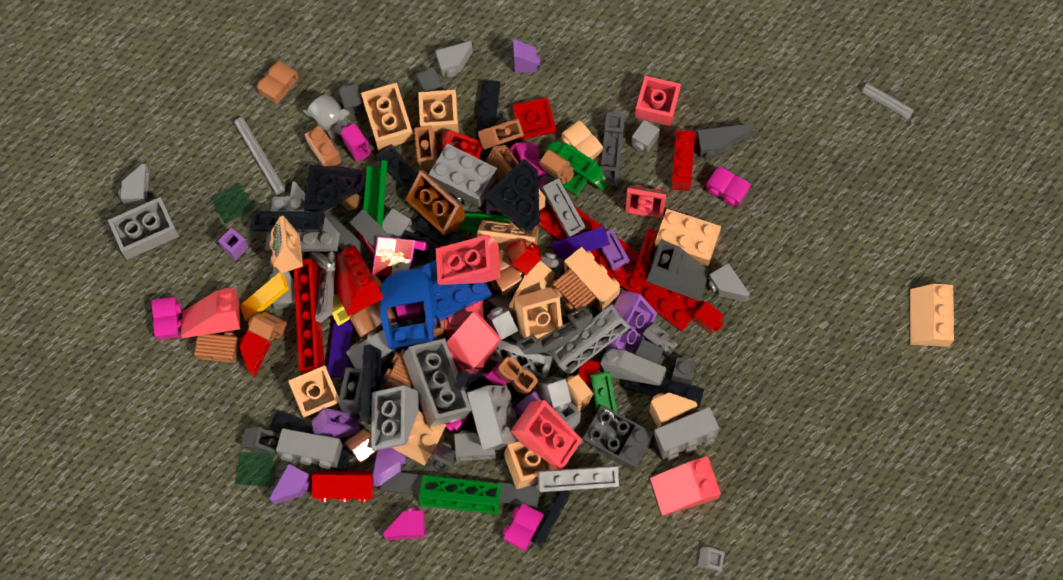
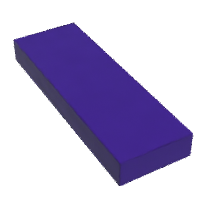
[551,226,610,259]
[328,320,354,378]

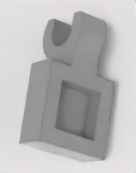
[643,323,677,356]

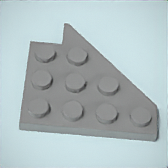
[265,182,340,252]

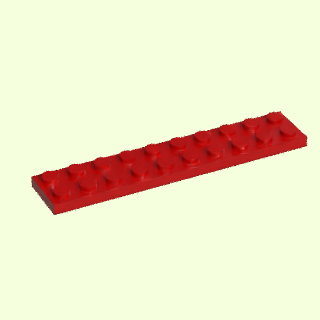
[538,203,705,332]

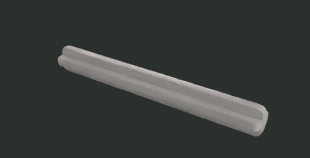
[235,117,285,195]

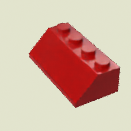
[334,245,384,316]

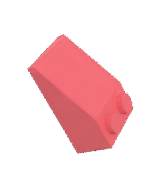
[625,185,667,219]
[436,235,501,285]
[181,288,240,338]
[446,311,502,373]
[510,400,582,469]
[650,456,721,516]

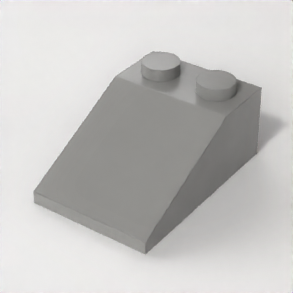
[371,385,418,451]

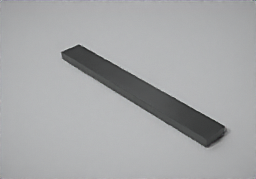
[380,472,539,507]

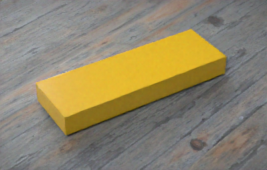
[240,272,289,322]

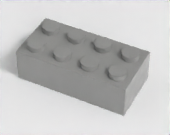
[403,339,472,428]

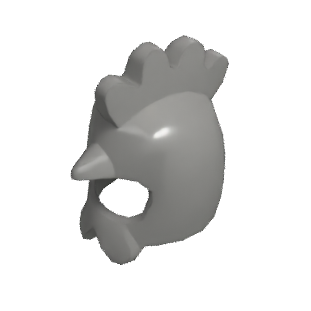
[303,94,349,139]

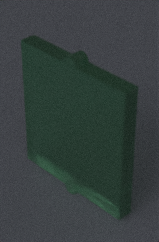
[211,183,254,224]
[235,452,274,487]

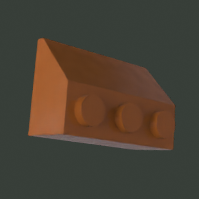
[405,170,465,235]

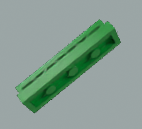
[361,160,387,235]
[419,475,502,515]

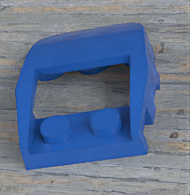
[380,269,438,350]

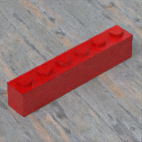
[294,259,325,375]

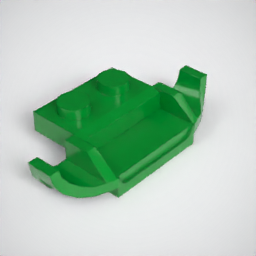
[543,142,608,196]

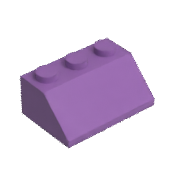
[598,290,657,354]

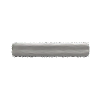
[862,83,914,118]
[308,251,335,272]

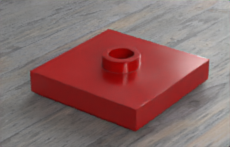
[512,97,557,141]

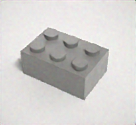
[428,144,498,208]
[108,197,179,260]
[467,386,519,451]
[653,407,720,461]

